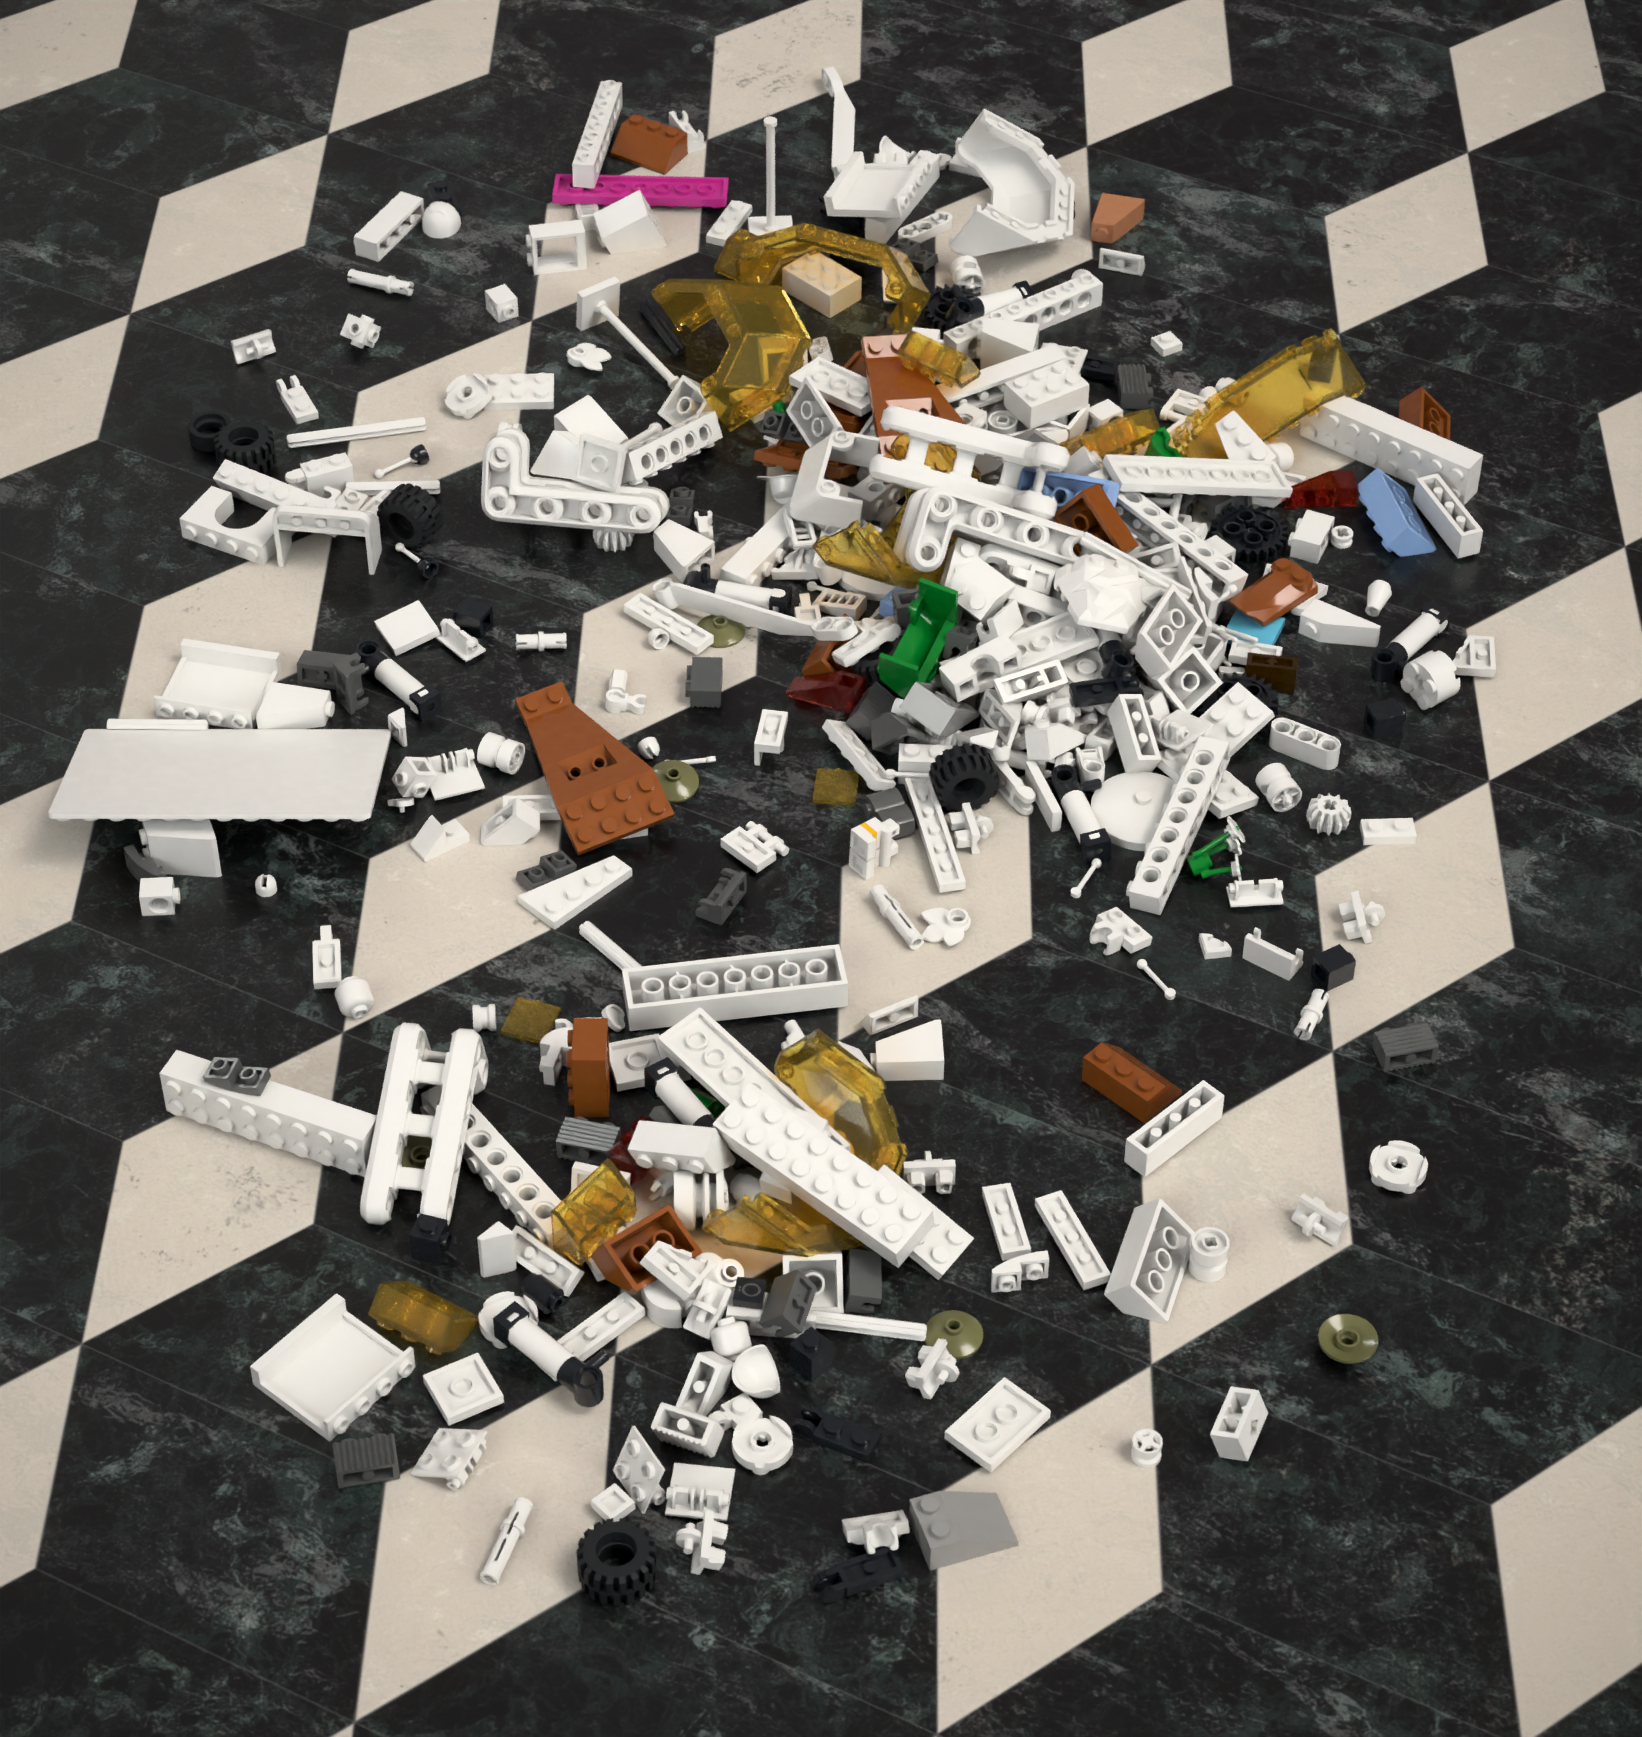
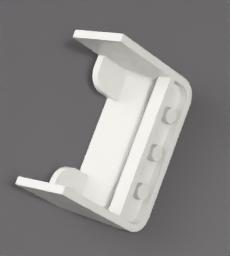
[789,431,880,532]
[272,505,382,575]

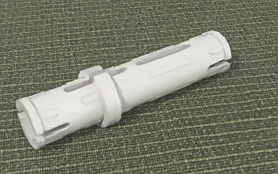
[347,269,414,296]
[869,884,925,950]
[480,1497,533,1586]

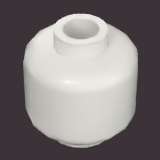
[1267,442,1294,472]
[334,976,374,1019]
[710,1316,752,1361]

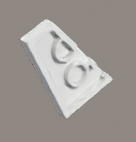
[1215,410,1278,462]

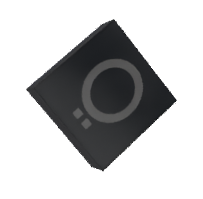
[733,1276,767,1310]

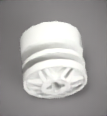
[674,1169,729,1231]

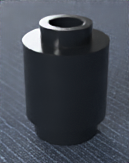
[520,1273,564,1314]

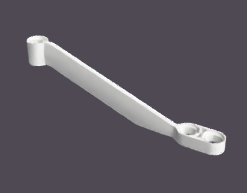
[821,66,855,179]
[652,578,858,641]

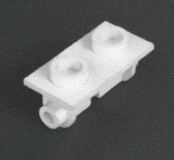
[435,618,486,662]
[1226,878,1284,907]

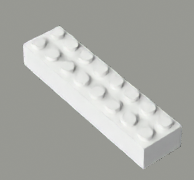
[1300,385,1483,506]
[622,944,848,1031]
[160,1050,377,1177]
[712,1082,934,1268]

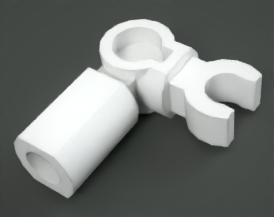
[605,669,646,715]

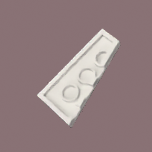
[518,855,632,930]

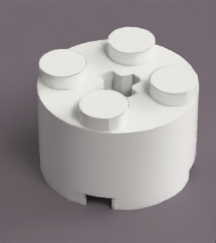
[1400,650,1460,710]

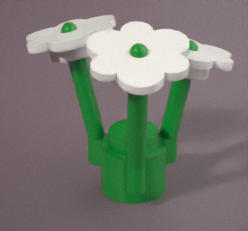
[1186,816,1246,881]

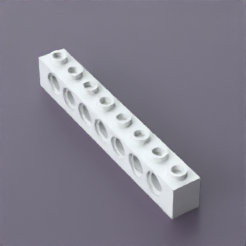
[572,80,622,189]
[943,272,1103,366]
[848,402,988,521]
[1087,468,1249,602]
[1126,736,1230,915]
[420,1085,578,1251]

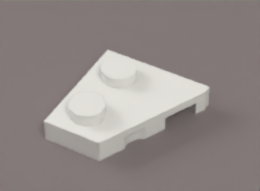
[639,1241,717,1301]

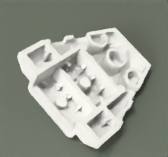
[1054,554,1152,634]

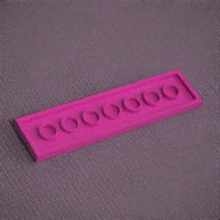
[552,174,729,209]

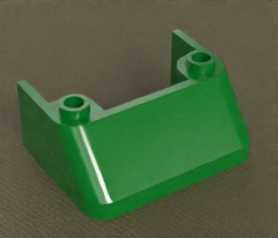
[876,578,958,700]

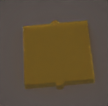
[812,768,860,806]
[501,997,561,1044]

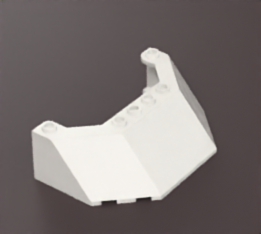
[949,109,1075,257]

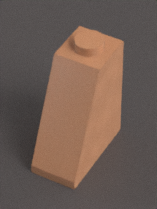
[1091,193,1145,244]

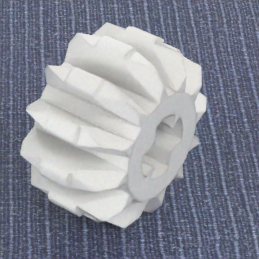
[593,529,634,552]
[1306,793,1351,836]

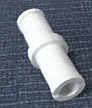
[516,631,567,651]
[1294,989,1329,1040]

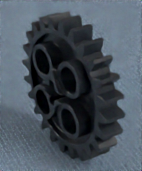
[919,284,981,334]
[1210,505,1289,563]
[1196,672,1279,734]

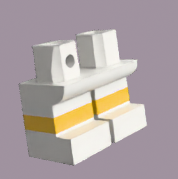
[849,817,900,880]

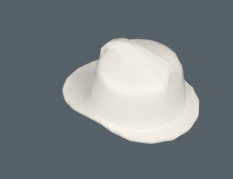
[757,475,798,504]

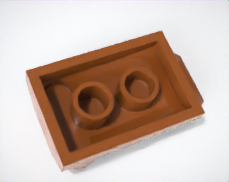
[1227,558,1318,627]

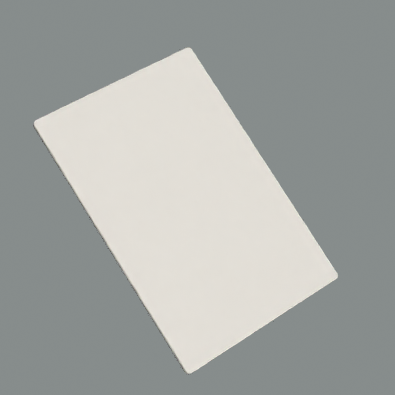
[48,729,391,822]

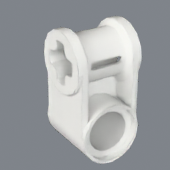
[1074,746,1105,792]

